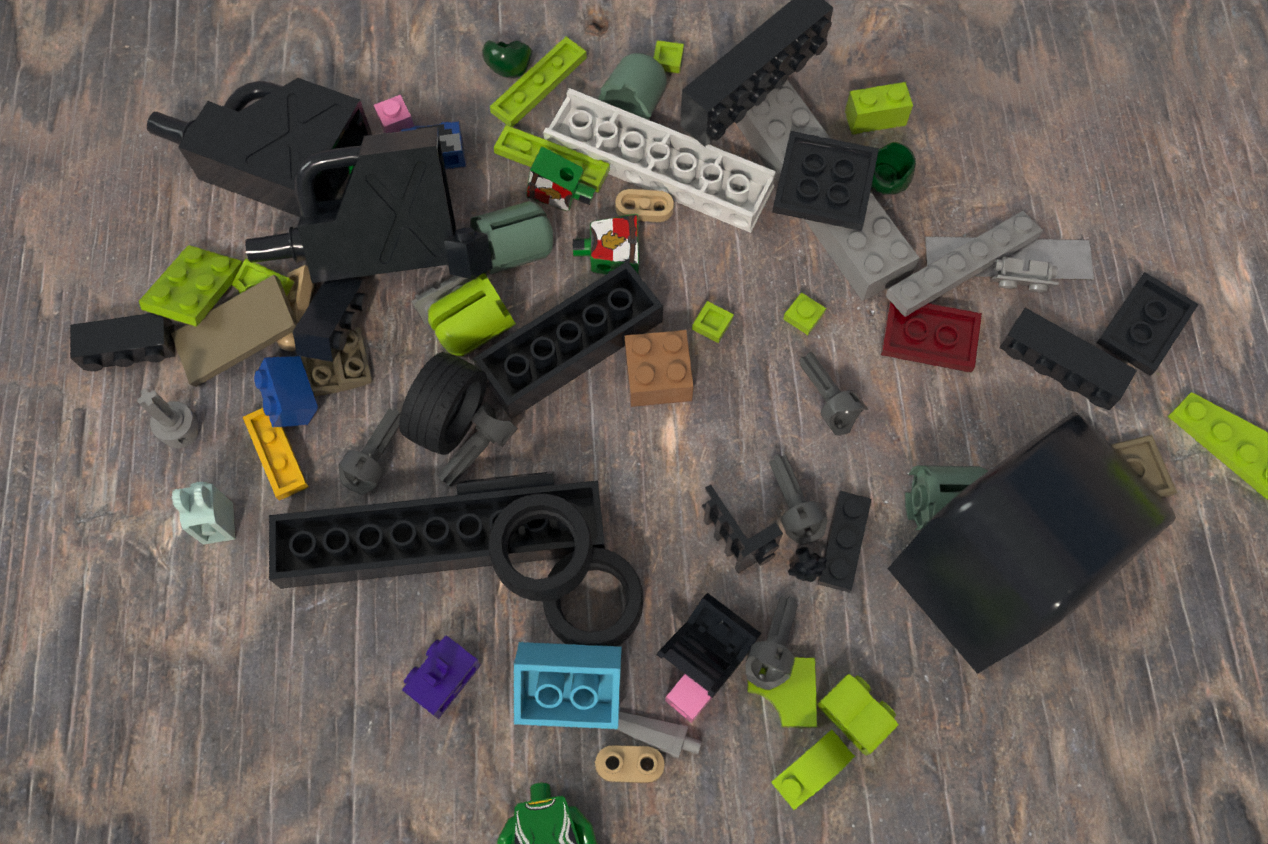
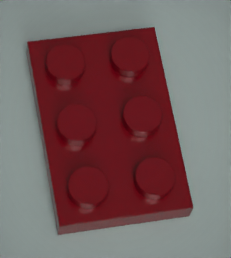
[881,300,982,373]

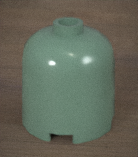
[598,53,667,120]

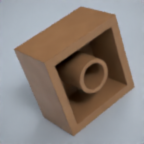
[624,330,694,407]

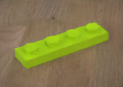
[490,37,587,127]
[493,125,610,193]

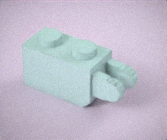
[172,482,235,545]

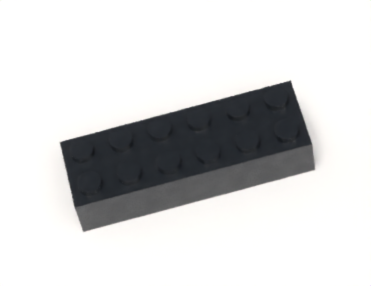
[680,0,834,147]
[473,261,663,419]

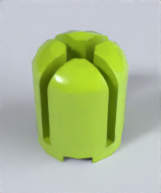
[428,273,517,357]

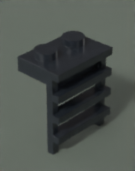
[702,484,783,574]
[656,593,762,698]

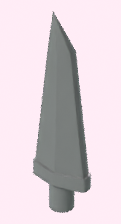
[617,712,702,759]

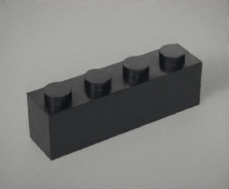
[999,308,1137,410]

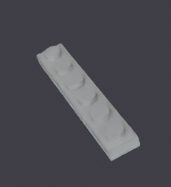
[886,211,1043,317]

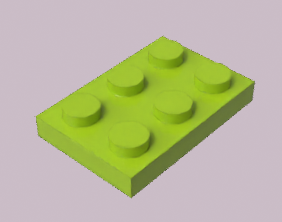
[139,245,242,327]

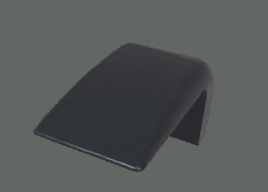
[887,412,1176,674]

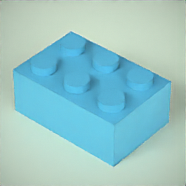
[514,642,622,729]

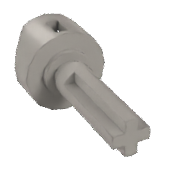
[137,388,198,449]

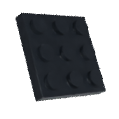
[772,131,879,231]

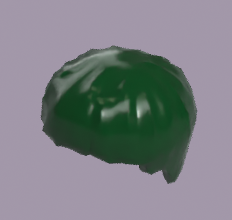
[482,40,532,78]
[871,142,916,195]

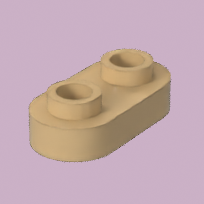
[615,189,674,222]
[595,745,665,783]

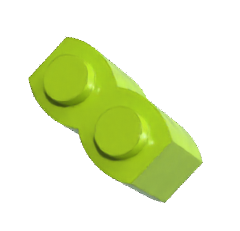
[817,674,899,756]

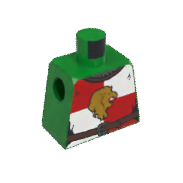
[526,146,596,211]
[573,214,639,275]

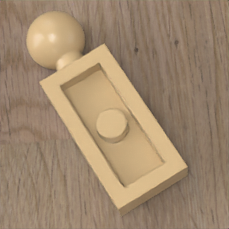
[277,265,314,352]

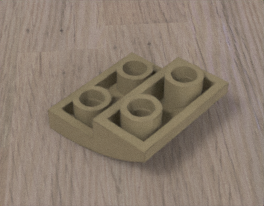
[300,327,372,396]

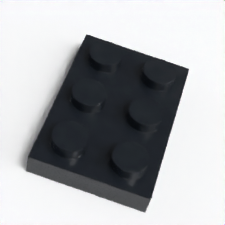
[1096,272,1199,376]

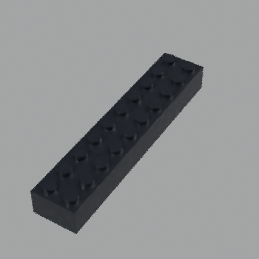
[269,480,605,589]

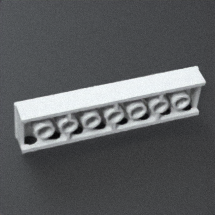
[543,88,776,233]

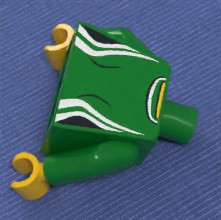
[497,782,598,844]

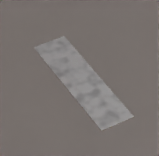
[925,237,1094,280]

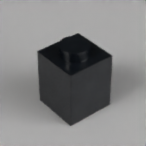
[444,228,493,279]

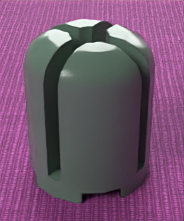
[470,201,553,275]
[905,465,988,530]

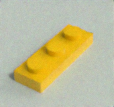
[243,408,309,501]

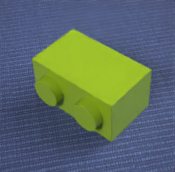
[845,82,913,135]

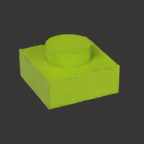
[653,41,684,74]
[783,292,826,335]
[692,301,734,343]

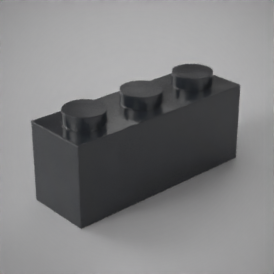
[293,278,369,362]
[70,313,175,371]

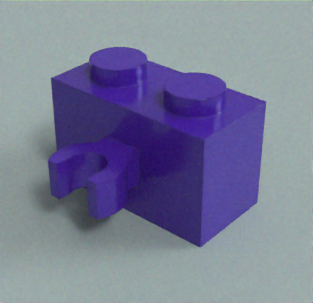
[402,635,481,719]

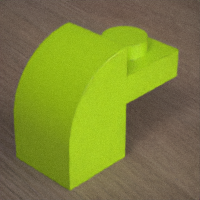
[771,729,855,810]

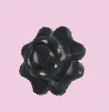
[788,547,827,582]

